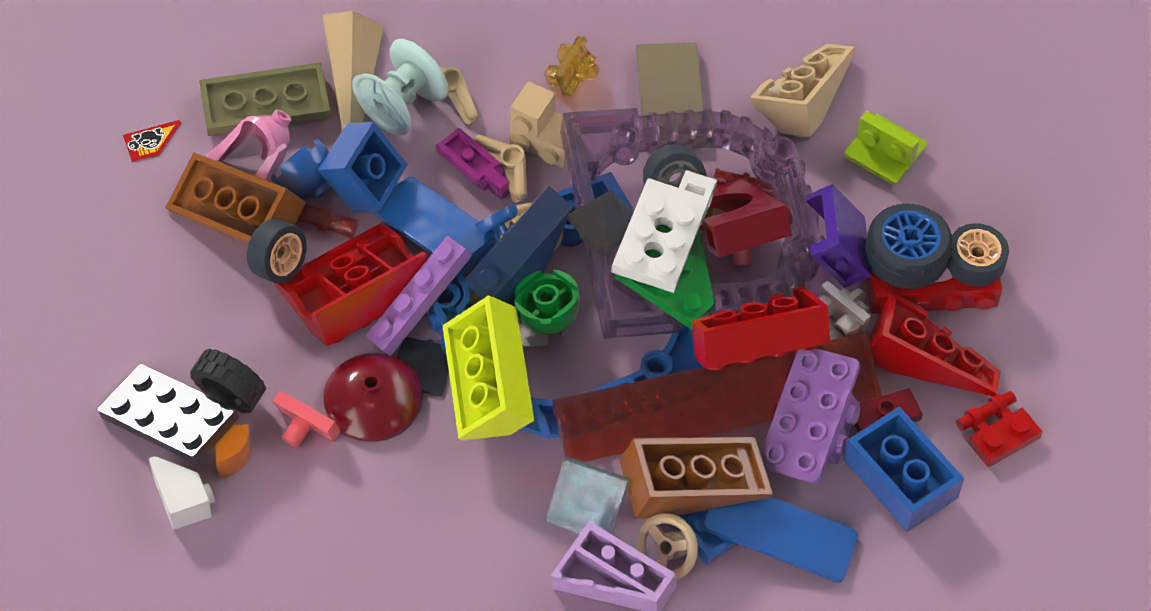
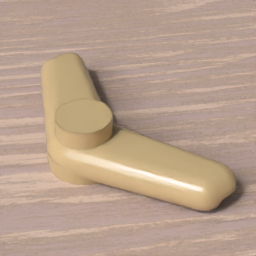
[441,67,478,125]
[473,135,527,203]

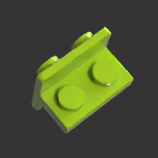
[844,110,927,186]

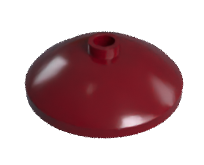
[323,353,422,442]

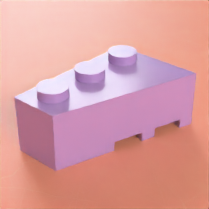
[550,521,677,611]

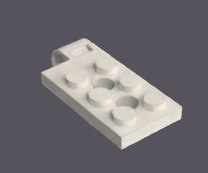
[611,170,717,293]

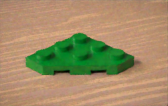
[614,224,714,331]

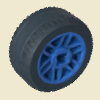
[865,203,953,290]

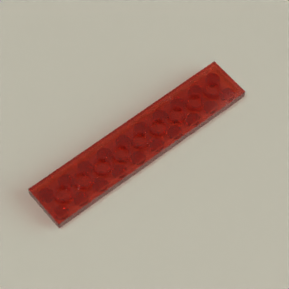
[552,332,882,466]

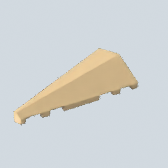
[323,11,383,131]

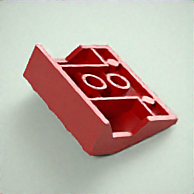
[274,222,428,346]

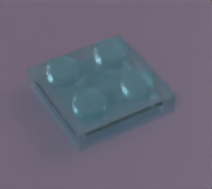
[546,456,630,535]

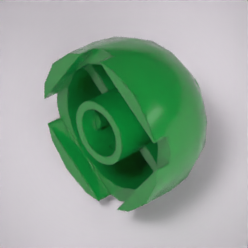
[515,269,580,335]

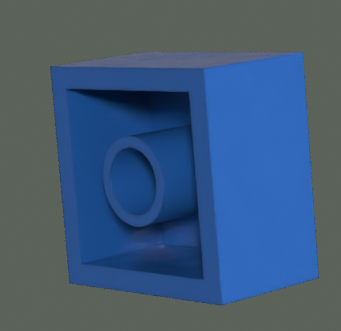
[318,121,408,213]

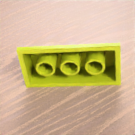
[443,295,534,440]

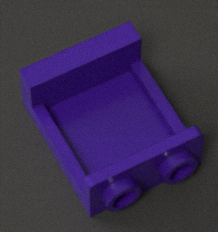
[806,184,872,288]

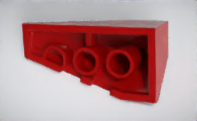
[864,292,1001,397]

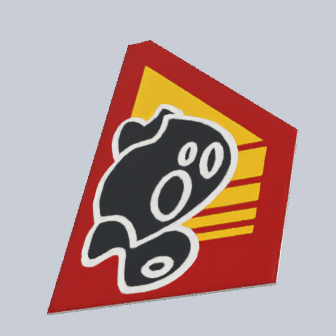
[123,120,181,162]

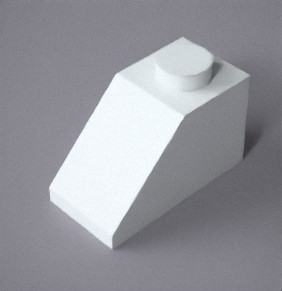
[149,456,215,530]

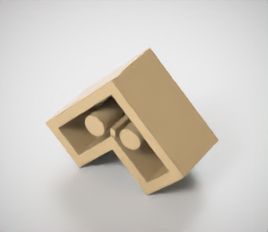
[510,81,582,169]

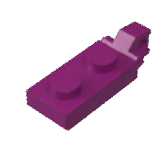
[436,128,510,199]

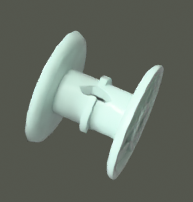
[352,39,449,136]

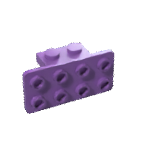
[760,348,860,484]

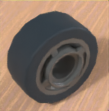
[643,145,707,188]

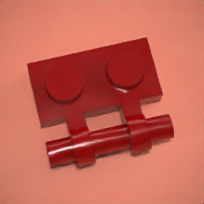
[956,391,1043,467]

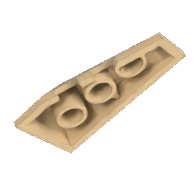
[750,44,855,138]

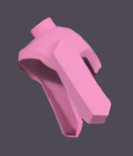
[206,110,291,183]

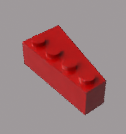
[692,286,831,370]

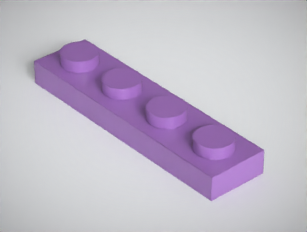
[365,236,472,356]

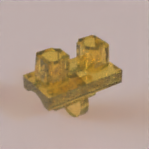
[545,36,599,97]

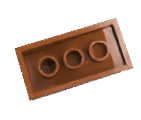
[165,152,306,246]
[619,437,773,519]

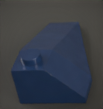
[462,186,573,315]

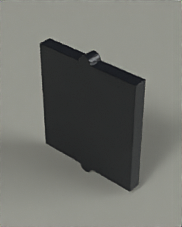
[397,337,449,396]

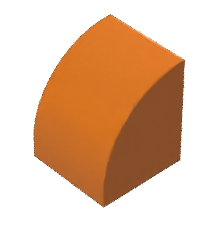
[215,424,251,478]

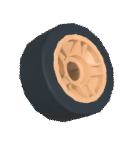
[246,219,307,283]
[947,223,1009,287]

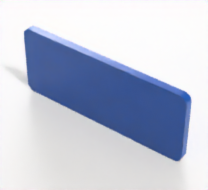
[372,177,496,262]
[703,497,858,583]

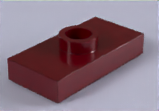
[855,388,923,433]

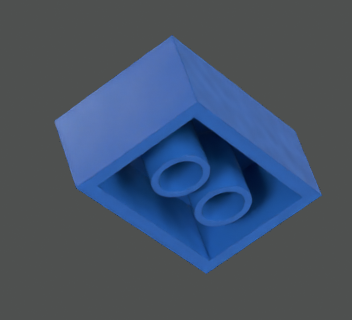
[843,407,964,532]

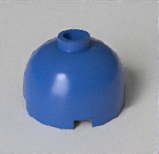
[271,139,331,199]

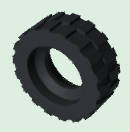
[190,348,266,414]

